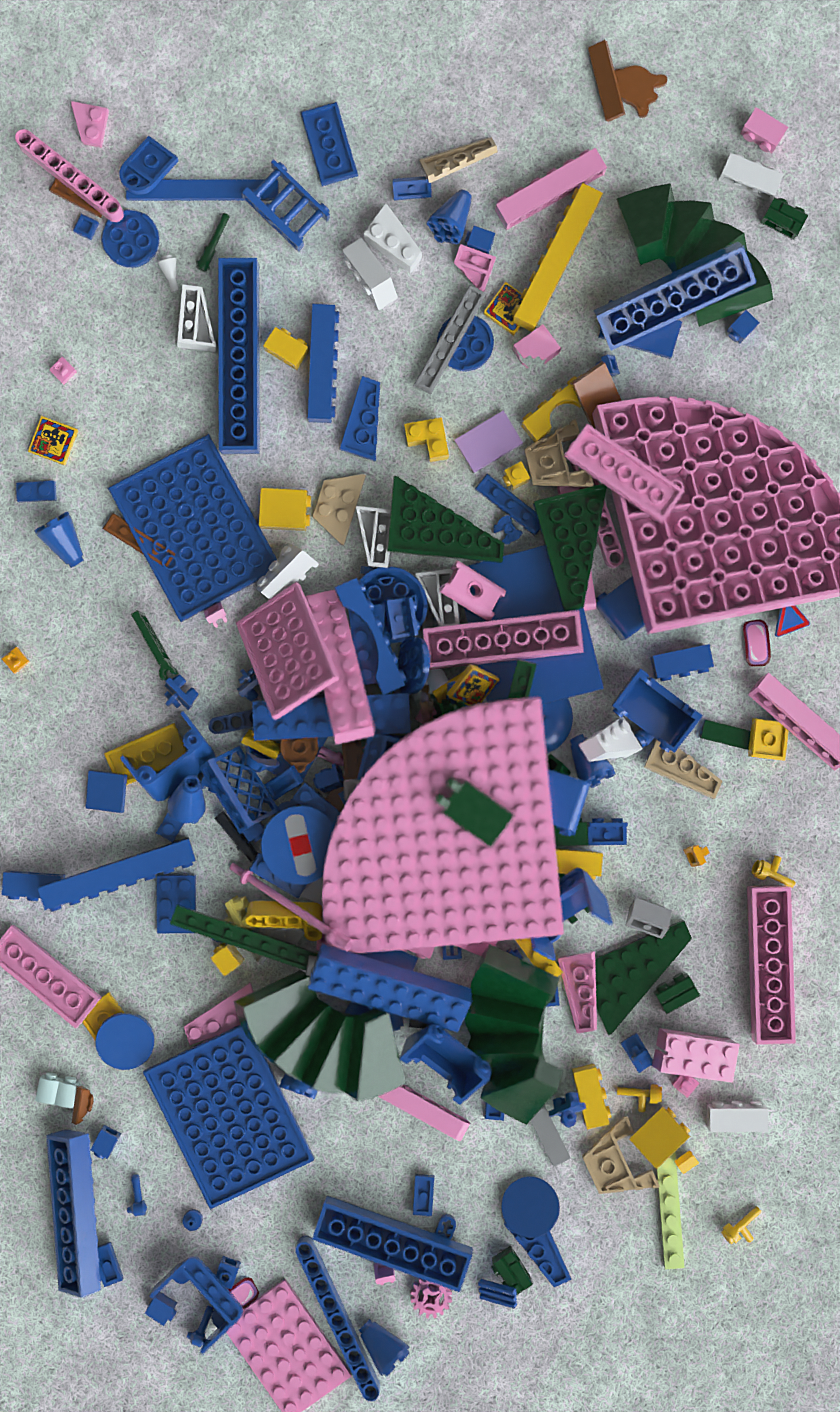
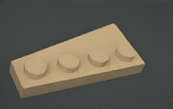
[644,739,722,799]

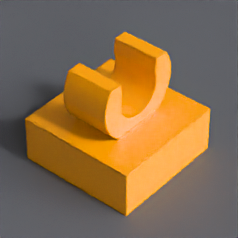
[2,647,30,674]
[683,845,710,867]

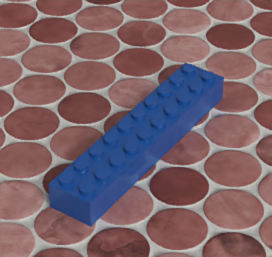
[218,258,260,454]

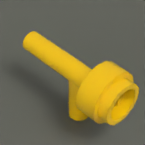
[751,855,796,888]
[617,1084,662,1112]
[721,1206,761,1244]

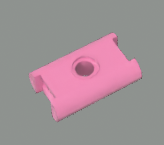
[439,560,506,621]

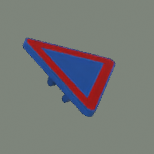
[775,605,810,637]

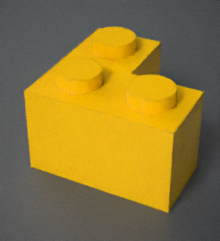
[404,417,449,462]

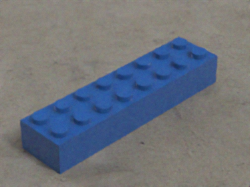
[593,242,756,351]
[252,693,411,741]
[308,944,471,1033]
[46,1129,101,1298]
[312,1195,473,1292]

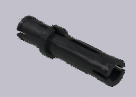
[214,811,258,863]

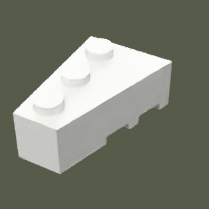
[364,203,422,274]
[342,238,398,310]
[177,285,216,352]
[356,506,391,568]
[255,543,319,600]
[415,569,461,627]
[579,717,643,761]

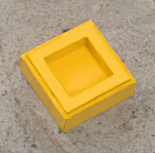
[674,1151,699,1174]

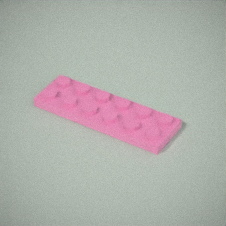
[564,424,684,524]
[0,925,102,1029]

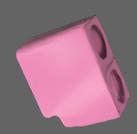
[513,324,561,368]

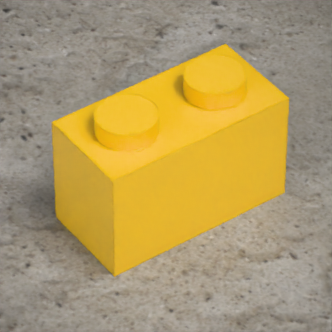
[263,327,309,370]
[211,942,244,977]

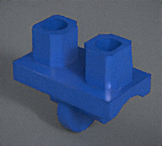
[237,668,259,702]
[164,674,199,710]
[620,1033,653,1073]
[548,1092,586,1128]

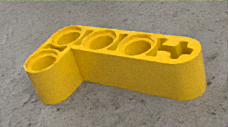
[245,901,324,941]

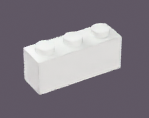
[718,153,784,202]
[707,1101,769,1132]

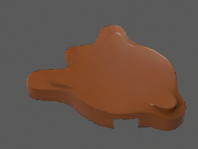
[615,65,667,118]
[280,737,319,773]

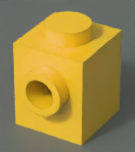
[502,461,530,490]

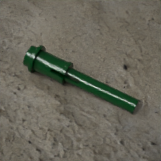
[196,213,230,272]

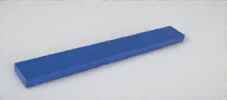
[126,179,279,201]

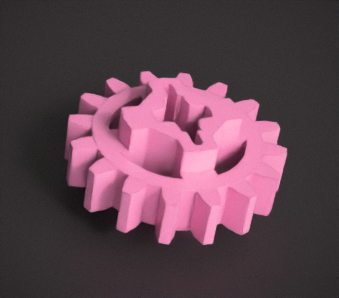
[410,1278,452,1318]

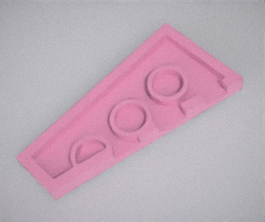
[558,951,597,1033]
[184,982,254,1045]

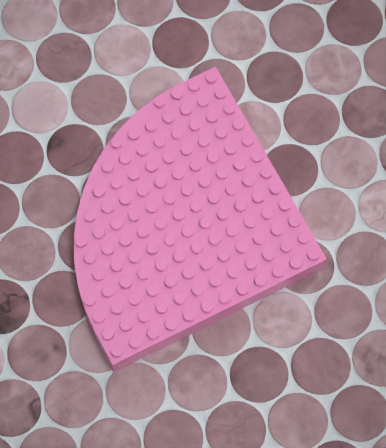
[592,396,840,634]
[322,696,564,954]

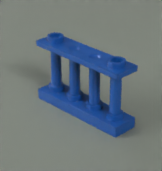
[242,159,330,252]

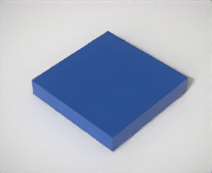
[86,770,127,813]

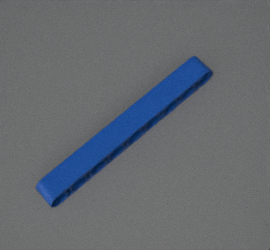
[295,1236,380,1401]

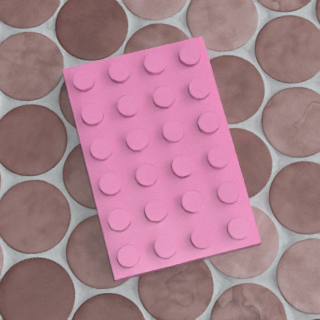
[236,582,339,719]
[226,1279,352,1412]

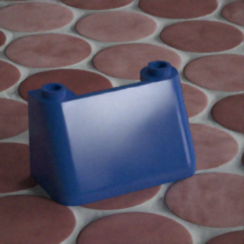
[596,576,645,641]
[612,668,703,753]
[548,770,590,836]
[399,1024,491,1105]

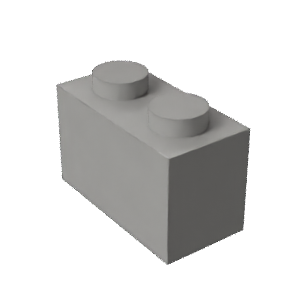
[626,897,672,939]

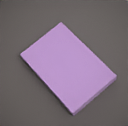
[454,411,523,473]

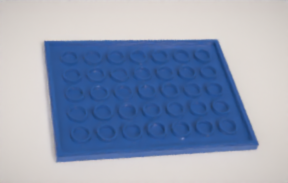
[108,434,277,622]
[464,545,604,705]
[143,1024,315,1210]

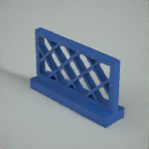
[200,745,279,833]

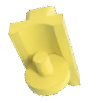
[224,895,251,929]

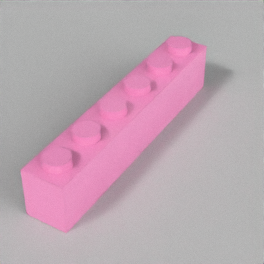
[495,148,607,230]
[748,672,840,771]

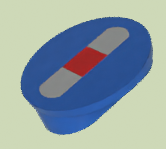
[261,806,335,884]

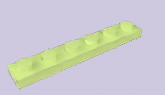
[657,1152,685,1269]

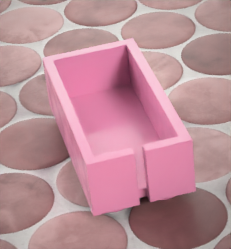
[652,1028,740,1083]

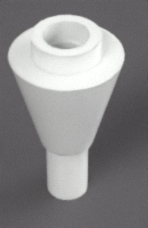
[158,255,179,292]

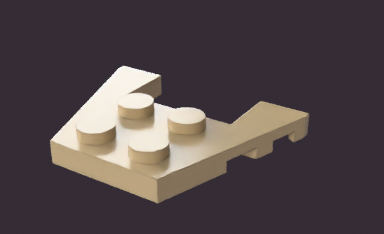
[524,419,594,487]
[582,1115,660,1194]

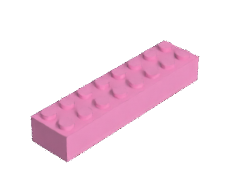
[305,590,375,744]
[423,611,584,670]
[747,885,796,1045]

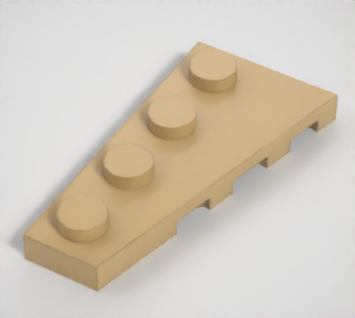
[419,137,498,183]

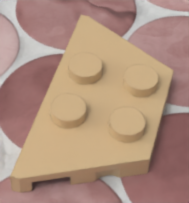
[313,474,366,546]

